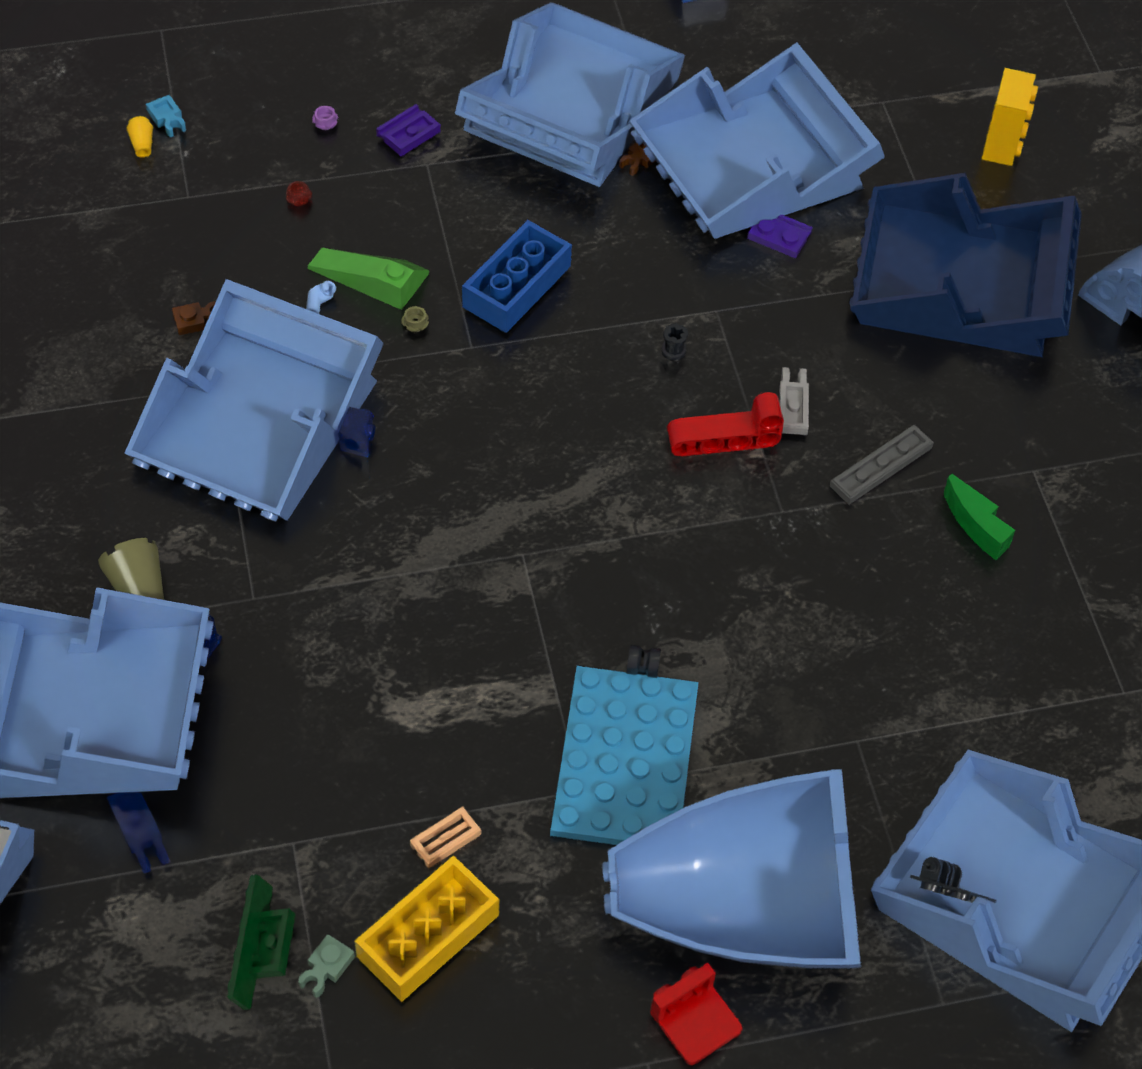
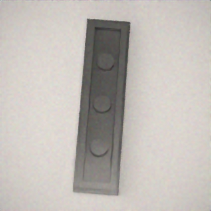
[830,425,934,505]

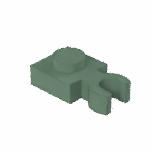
[298,934,355,998]

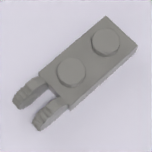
[779,367,809,435]

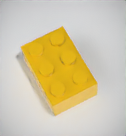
[982,68,1038,166]

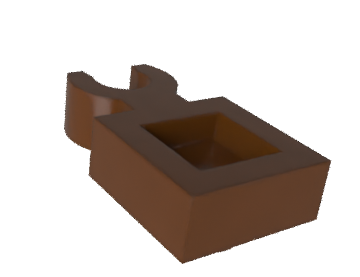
[619,142,656,175]
[172,301,216,335]

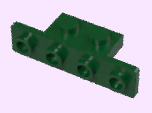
[227,874,296,1010]

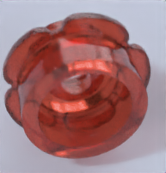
[286,181,312,206]

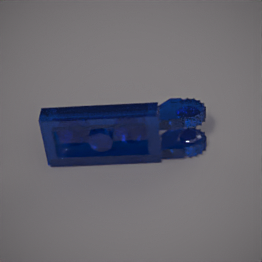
[107,792,170,874]

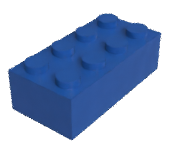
[462,220,572,333]

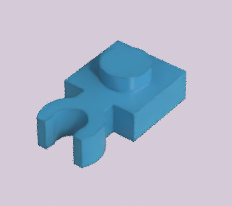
[146,95,186,137]

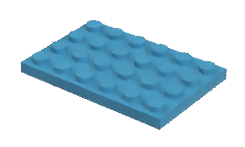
[550,666,698,845]

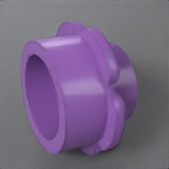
[312,106,338,130]

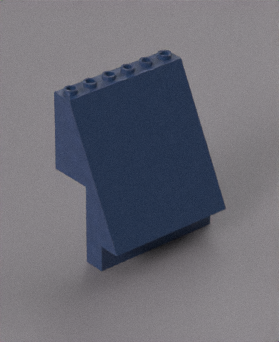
[850,173,1082,357]

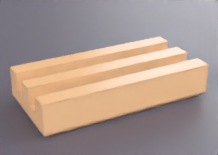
[410,806,481,869]

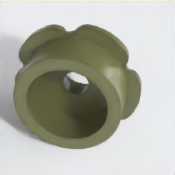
[402,306,429,332]

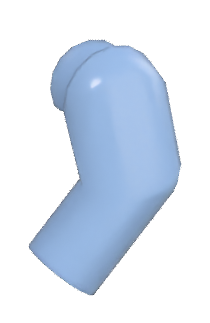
[306,281,336,314]

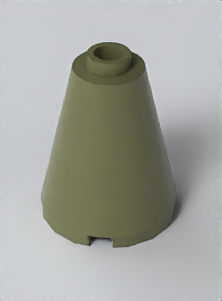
[98,538,164,600]

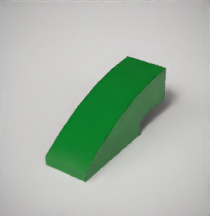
[943,474,1015,560]

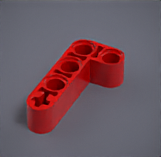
[667,392,784,456]

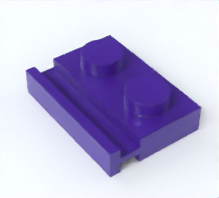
[376,104,441,156]
[747,215,813,258]

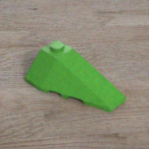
[308,248,429,310]

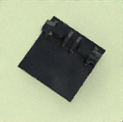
[910,857,996,903]

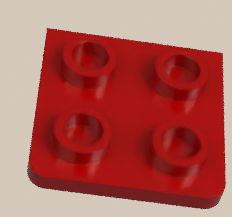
[650,963,742,1065]

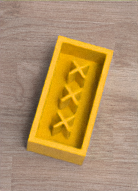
[355,855,499,1002]

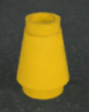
[127,116,153,157]

